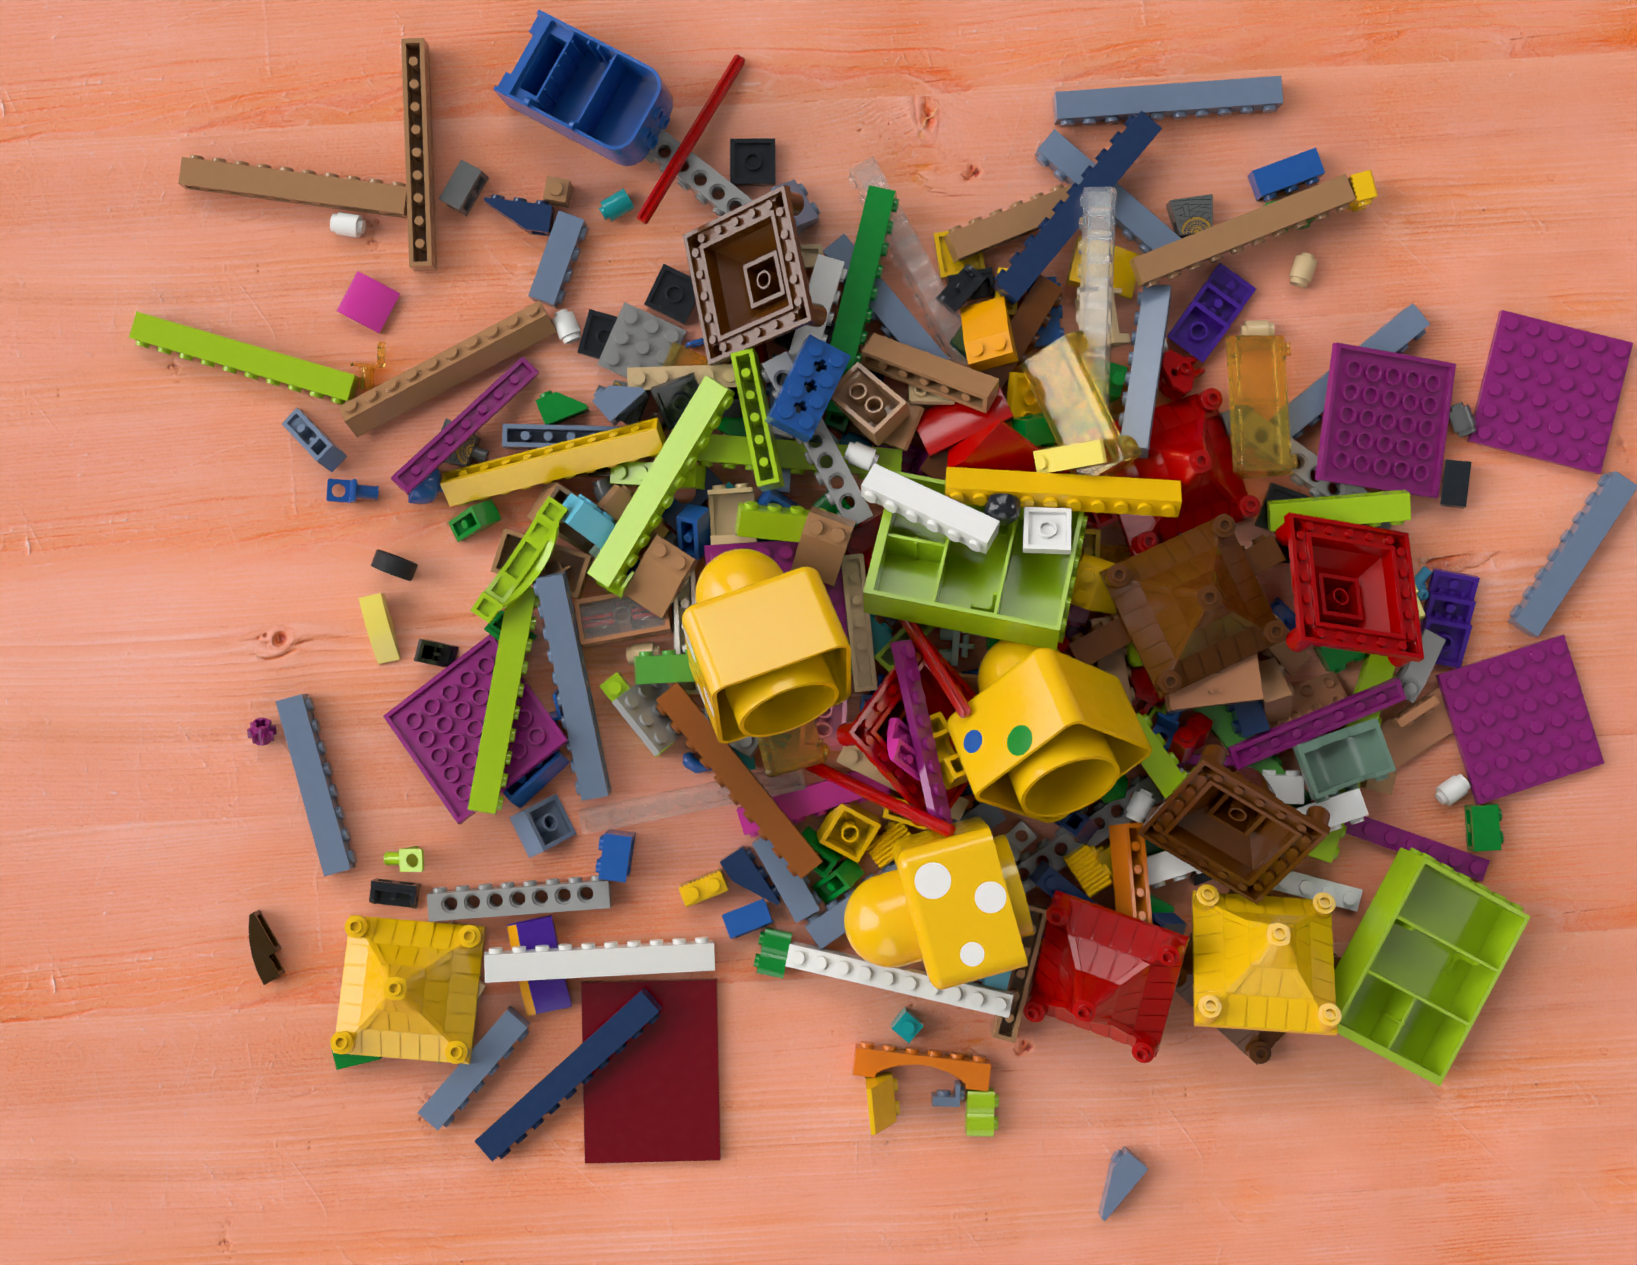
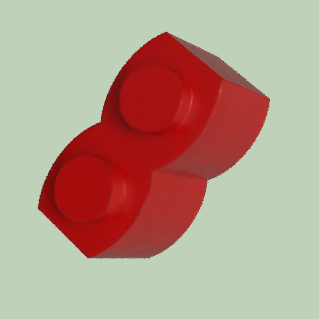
[1168,712,1213,764]

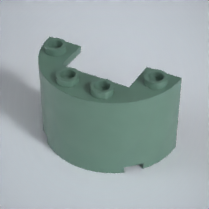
[1292,718,1396,804]

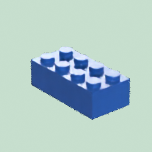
[765,334,851,443]

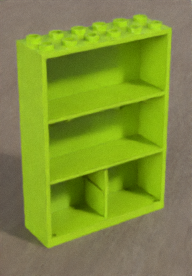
[863,471,1088,650]
[1334,847,1531,1086]

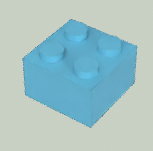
[562,493,615,549]

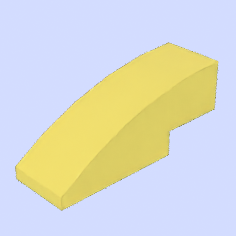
[359,593,401,664]

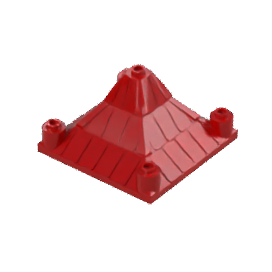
[1087,388,1261,557]
[1275,512,1424,667]
[836,640,976,826]
[1023,890,1190,1063]

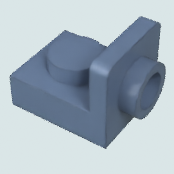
[931,1080,964,1107]

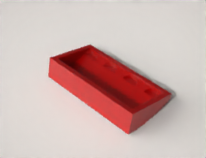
[916,387,1014,459]

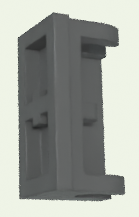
[439,160,489,217]

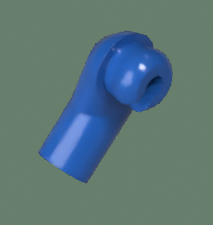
[683,752,712,773]

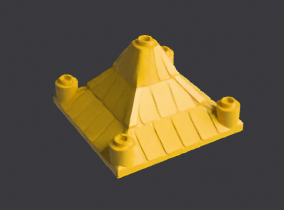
[1192,884,1342,1036]
[330,915,486,1064]

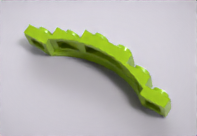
[470,496,569,624]

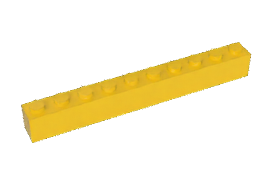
[440,418,666,506]
[945,467,1182,517]

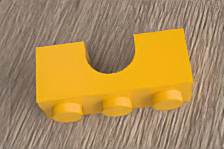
[930,711,968,790]

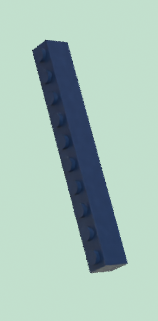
[993,110,1162,305]
[474,987,663,1162]

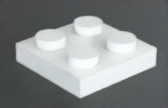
[1023,507,1071,554]

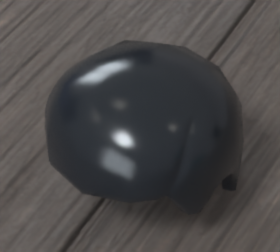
[984,493,1021,526]

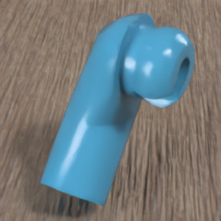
[1414,566,1432,601]

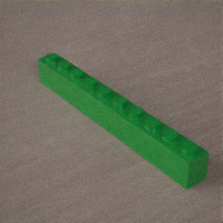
[824,185,900,417]

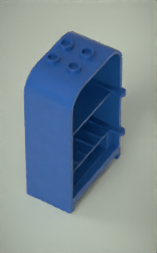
[493,10,673,166]

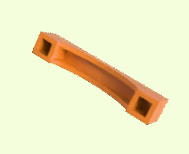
[852,1041,991,1091]

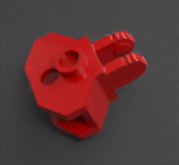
[1158,350,1206,401]
[1128,667,1165,716]

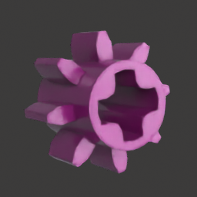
[247,718,277,746]

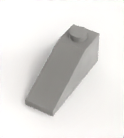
[1396,628,1446,703]

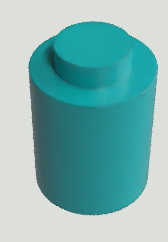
[599,188,635,222]

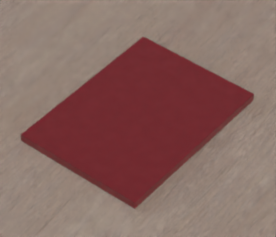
[581,979,721,1164]

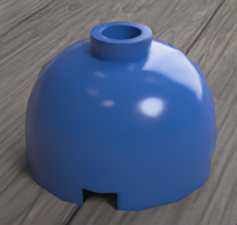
[408,468,443,504]

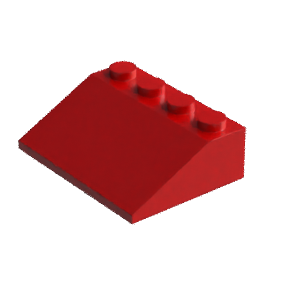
[947,419,1058,473]

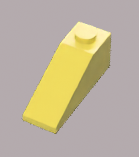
[1033,439,1107,473]

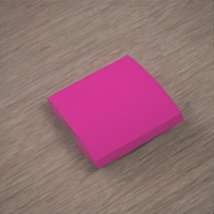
[336,271,400,333]
[887,718,920,780]

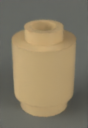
[1289,252,1318,288]
[1240,320,1275,344]
[626,642,661,665]

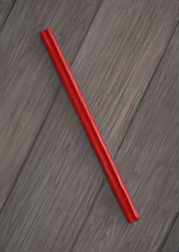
[637,55,745,224]
[864,553,972,718]
[802,757,956,837]

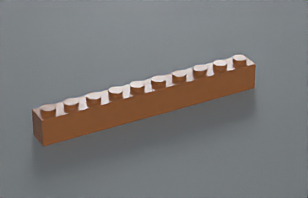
[656,682,823,879]

